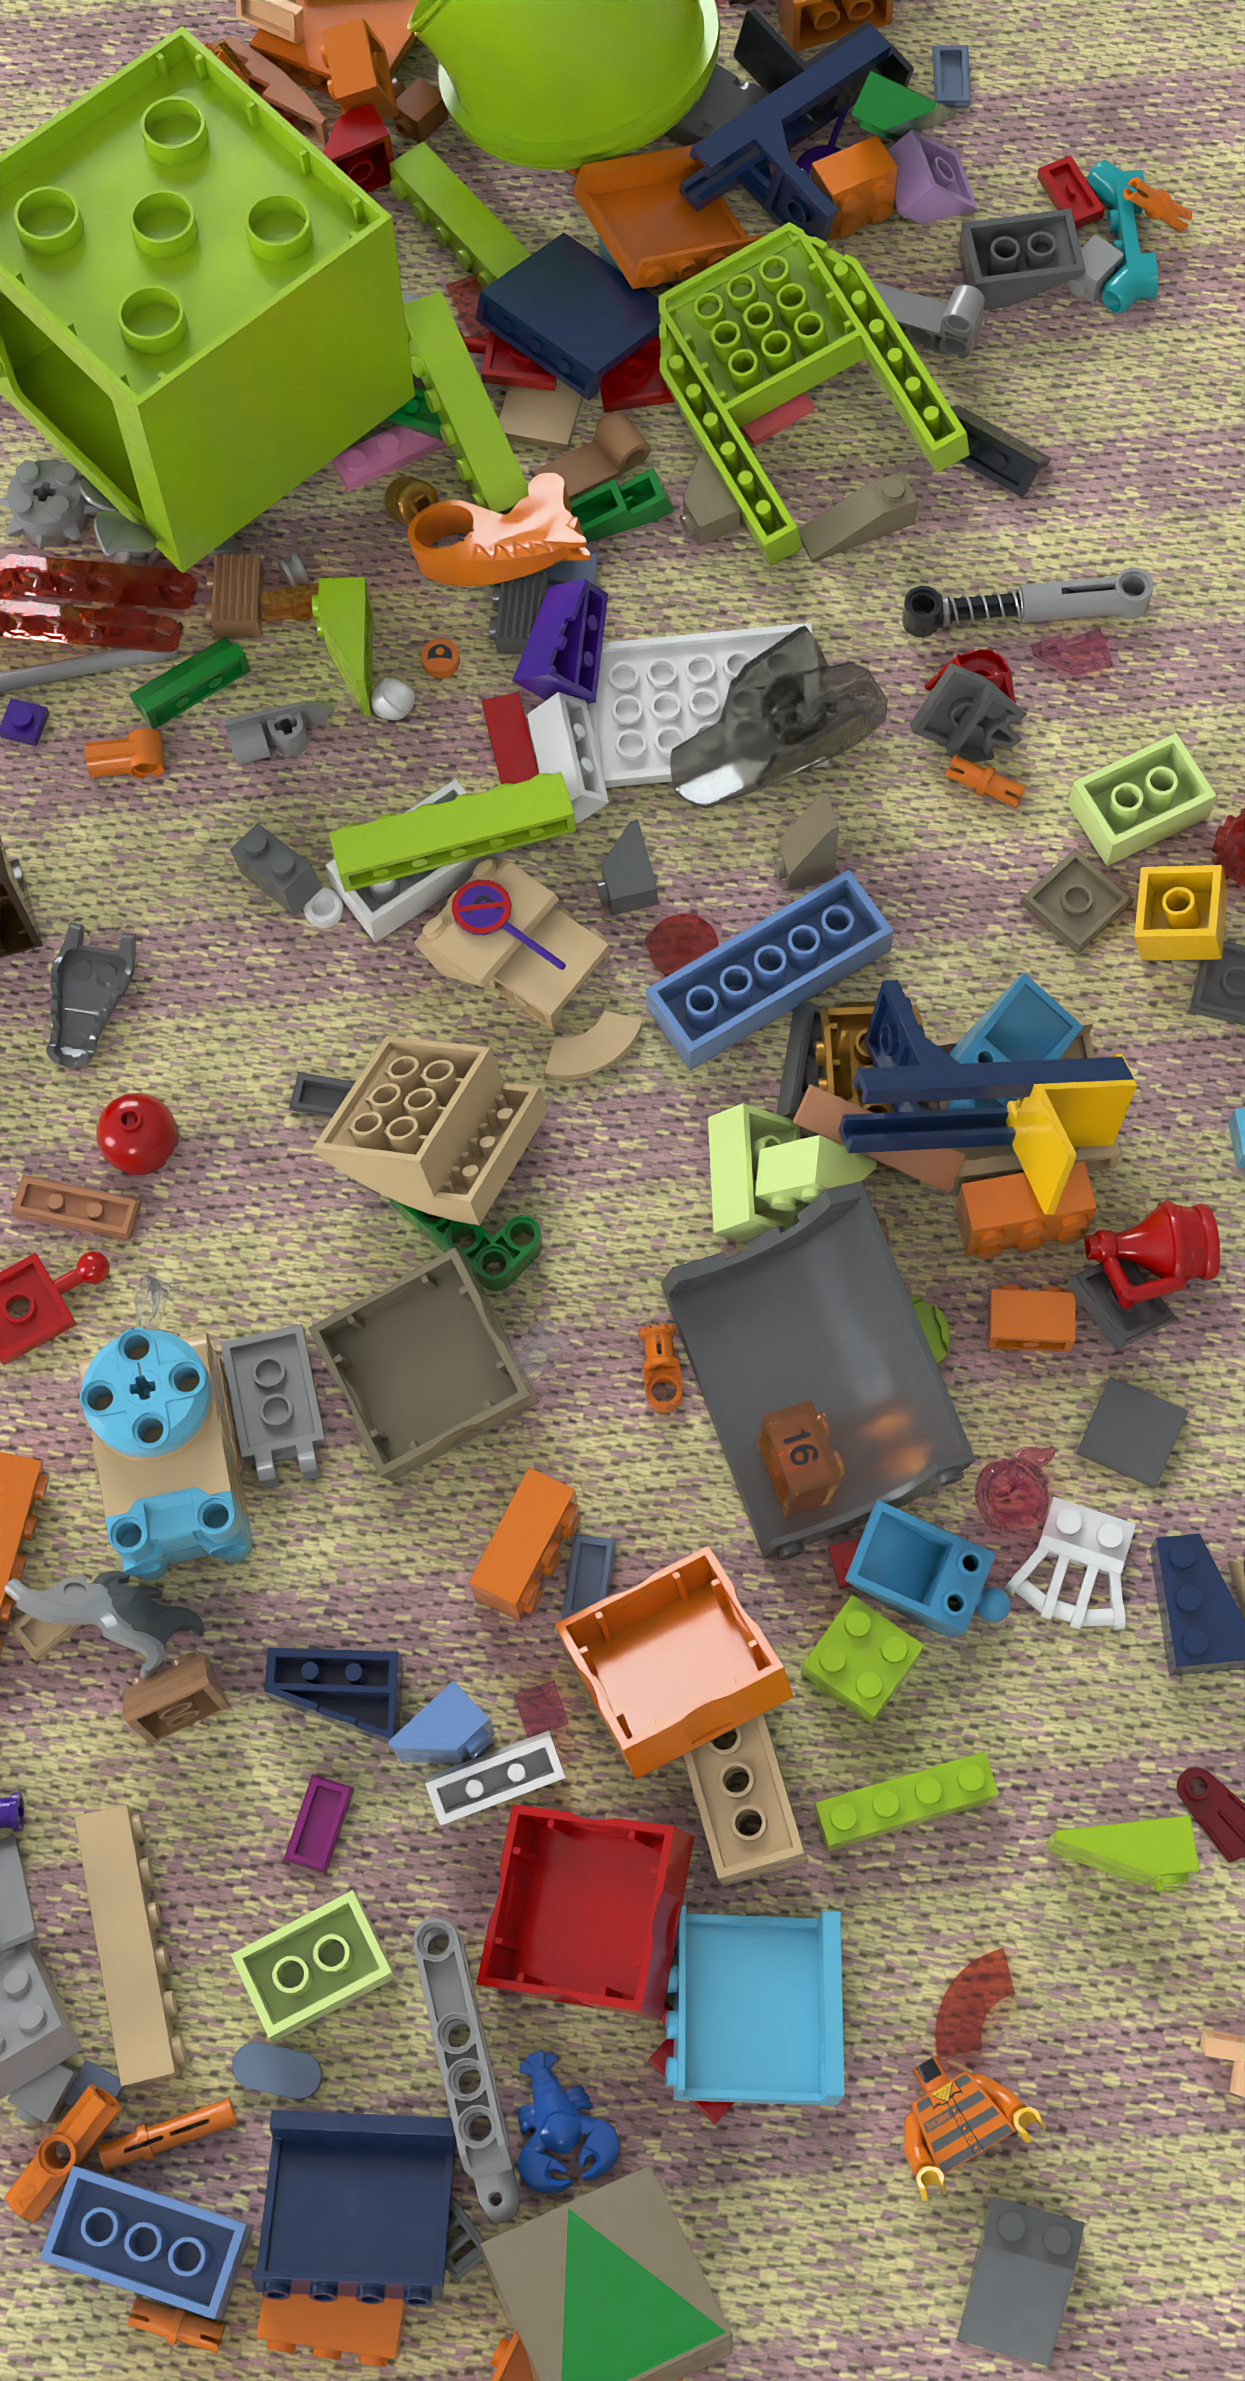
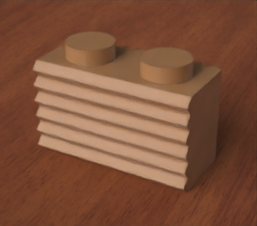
[205,553,264,638]

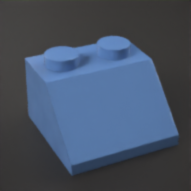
[388,1680,495,1763]

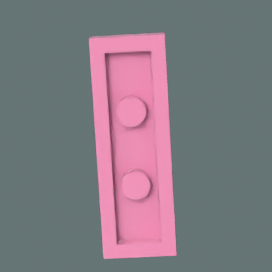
[332,425,446,491]

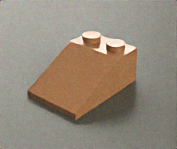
[123,1652,230,1744]

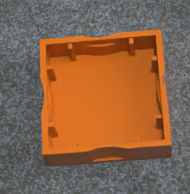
[554,1545,794,1780]

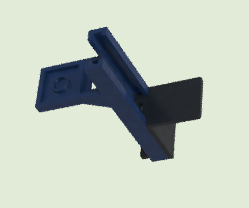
[679,7,914,242]

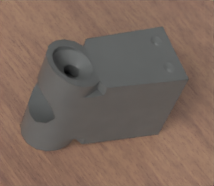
[663,63,769,146]

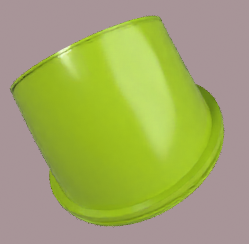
[407,0,720,170]

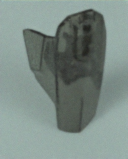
[670,626,888,809]

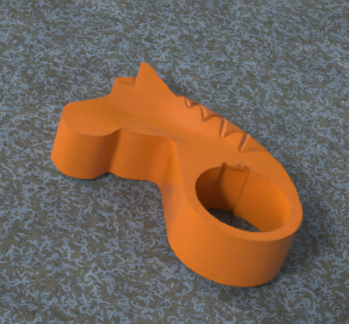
[407,473,591,587]

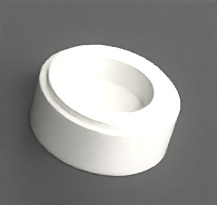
[303,888,344,928]

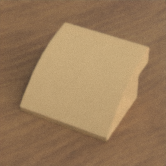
[313,1036,548,1226]

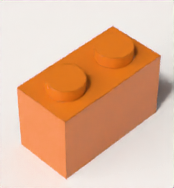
[987,1284,1076,1352]

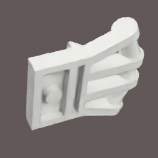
[1004,1497,1136,1630]

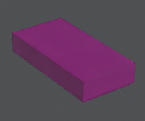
[283,1775,354,1874]

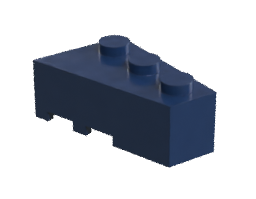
[1150,1534,1245,1676]
[264,1647,404,1745]

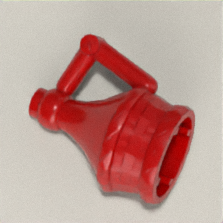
[1084,1200,1220,1309]

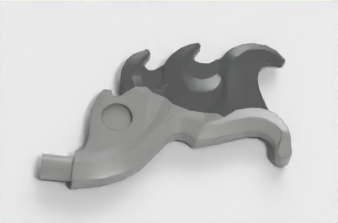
[4,1571,204,1679]

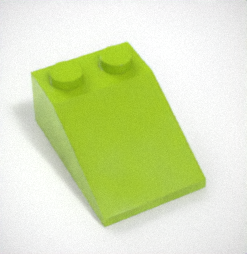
[312,577,373,717]
[1046,1815,1200,1892]

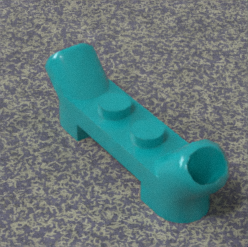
[1087,160,1158,313]

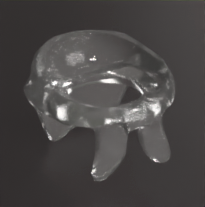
[135,1274,194,1338]

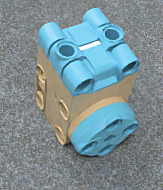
[79,1328,253,1581]

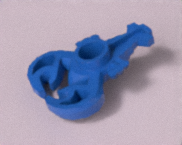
[517,2050,621,2195]

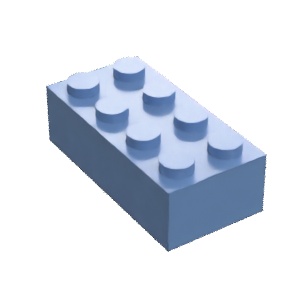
[39,2166,254,2320]

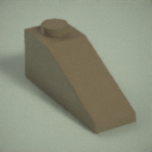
[798,470,918,563]
[773,793,839,891]

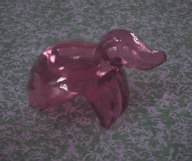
[975,1446,1056,1530]

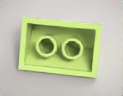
[708,1103,805,1241]

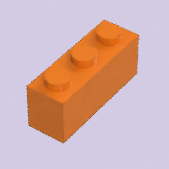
[256,2294,407,2367]

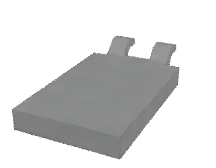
[220,1324,327,1490]

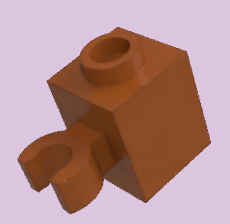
[391,77,449,144]

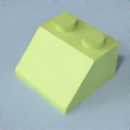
[755,1135,877,1211]

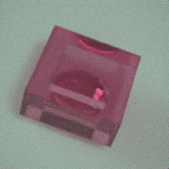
[513,1680,569,1738]

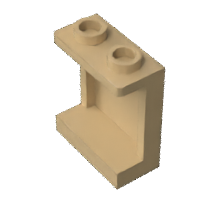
[489,906,610,1030]

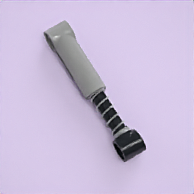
[902,568,1154,638]

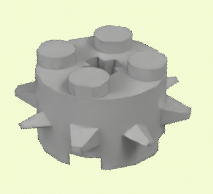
[0,460,100,551]

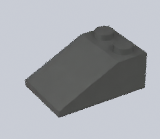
[958,209,1086,310]
[957,2197,1085,2367]

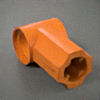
[85,728,164,779]

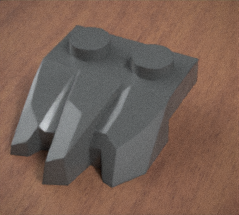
[910,663,1027,763]

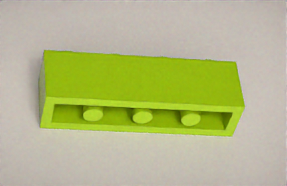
[813,1751,999,1852]

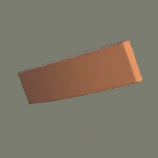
[220,35,329,146]
[793,1084,966,1193]

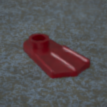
[1176,1767,1245,1863]

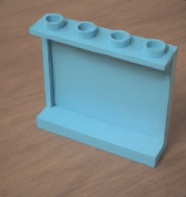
[665,1905,845,2106]

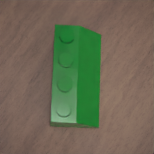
[851,71,957,140]

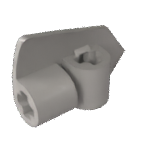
[222,701,335,766]

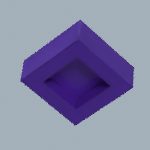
[0,699,49,746]

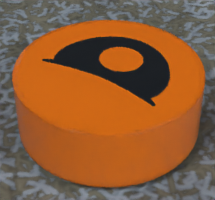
[421,638,460,678]

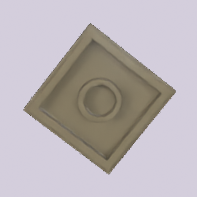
[1020,848,1133,954]

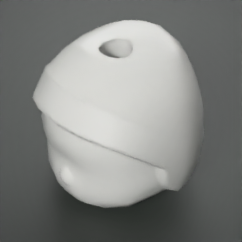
[371,677,415,720]

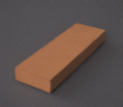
[11,1175,141,1241]

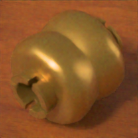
[384,476,439,525]

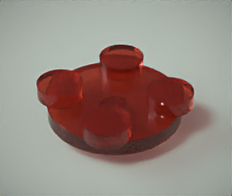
[645,913,719,978]

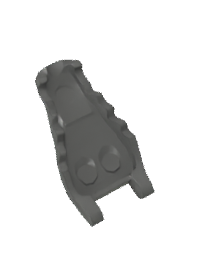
[46,922,136,1068]

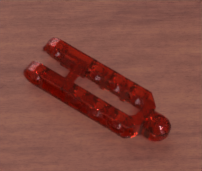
[0,554,198,653]

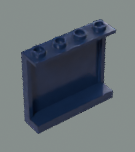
[475,233,660,401]
[251,2110,456,2306]

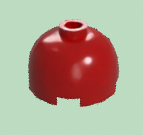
[96,1093,179,1175]

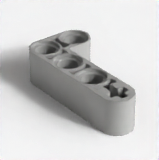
[871,281,985,359]

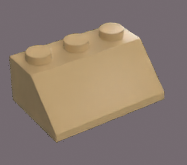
[414,857,559,987]

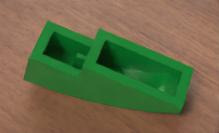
[571,468,675,543]

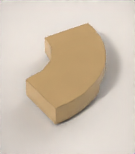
[544,1010,643,1080]

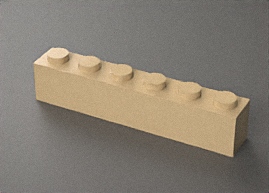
[74,1804,187,2088]

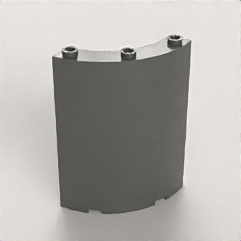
[660,1181,976,1560]

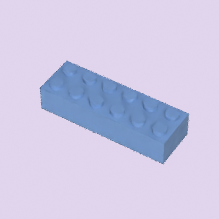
[646,869,894,1070]

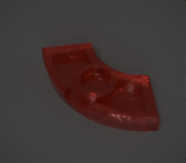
[934,1948,1015,2059]

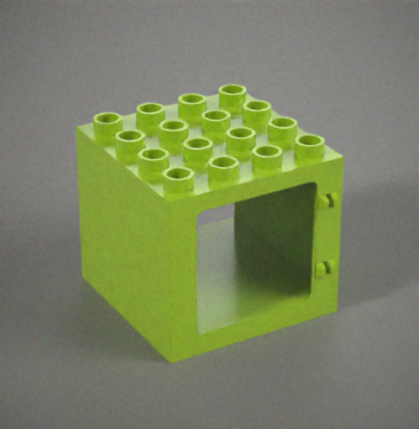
[0,26,415,573]

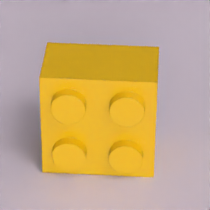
[1134,865,1228,961]

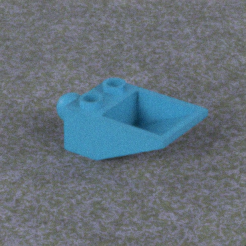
[947,973,1084,1110]
[845,1500,1011,1639]

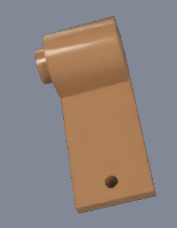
[532,412,651,501]

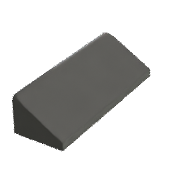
[776,1002,825,1120]

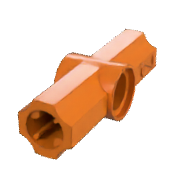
[4,2084,122,2223]

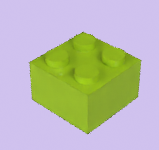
[801,1595,925,1725]

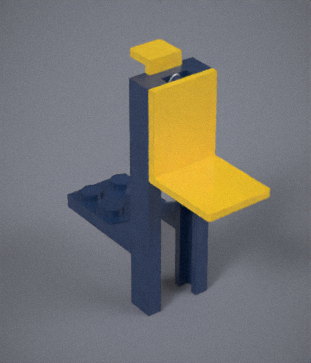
[838,980,1137,1215]

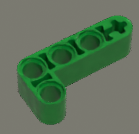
[389,1198,543,1292]

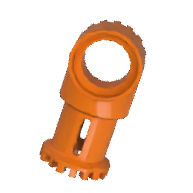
[638,1323,683,1413]

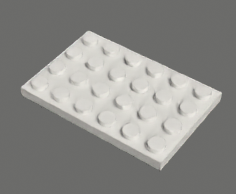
[588,623,829,788]

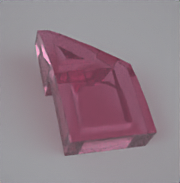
[1030,627,1114,676]

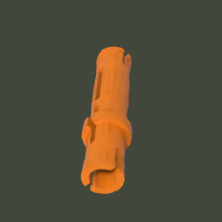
[97,2097,238,2173]

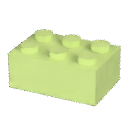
[1067,733,1217,867]
[230,1890,397,2041]

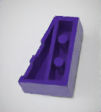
[512,579,608,704]

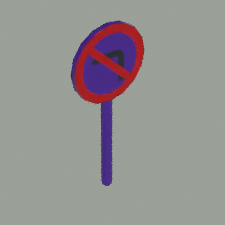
[451,879,566,970]

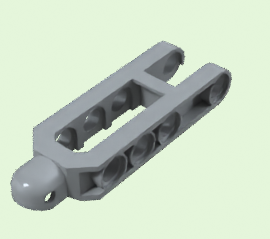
[413,1918,520,2225]

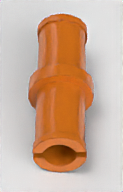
[1123,177,1192,232]
[945,754,1027,809]
[127,2296,226,2354]

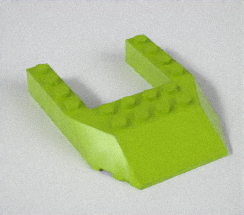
[659,222,970,566]

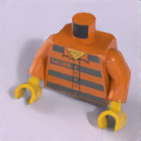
[903,2056,1046,2201]

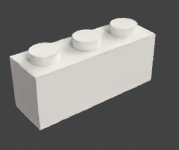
[527,692,609,823]
[425,1730,566,1826]

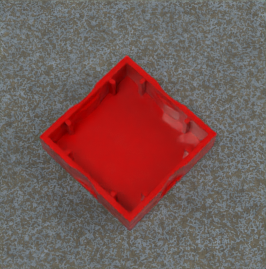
[476,1804,694,2019]

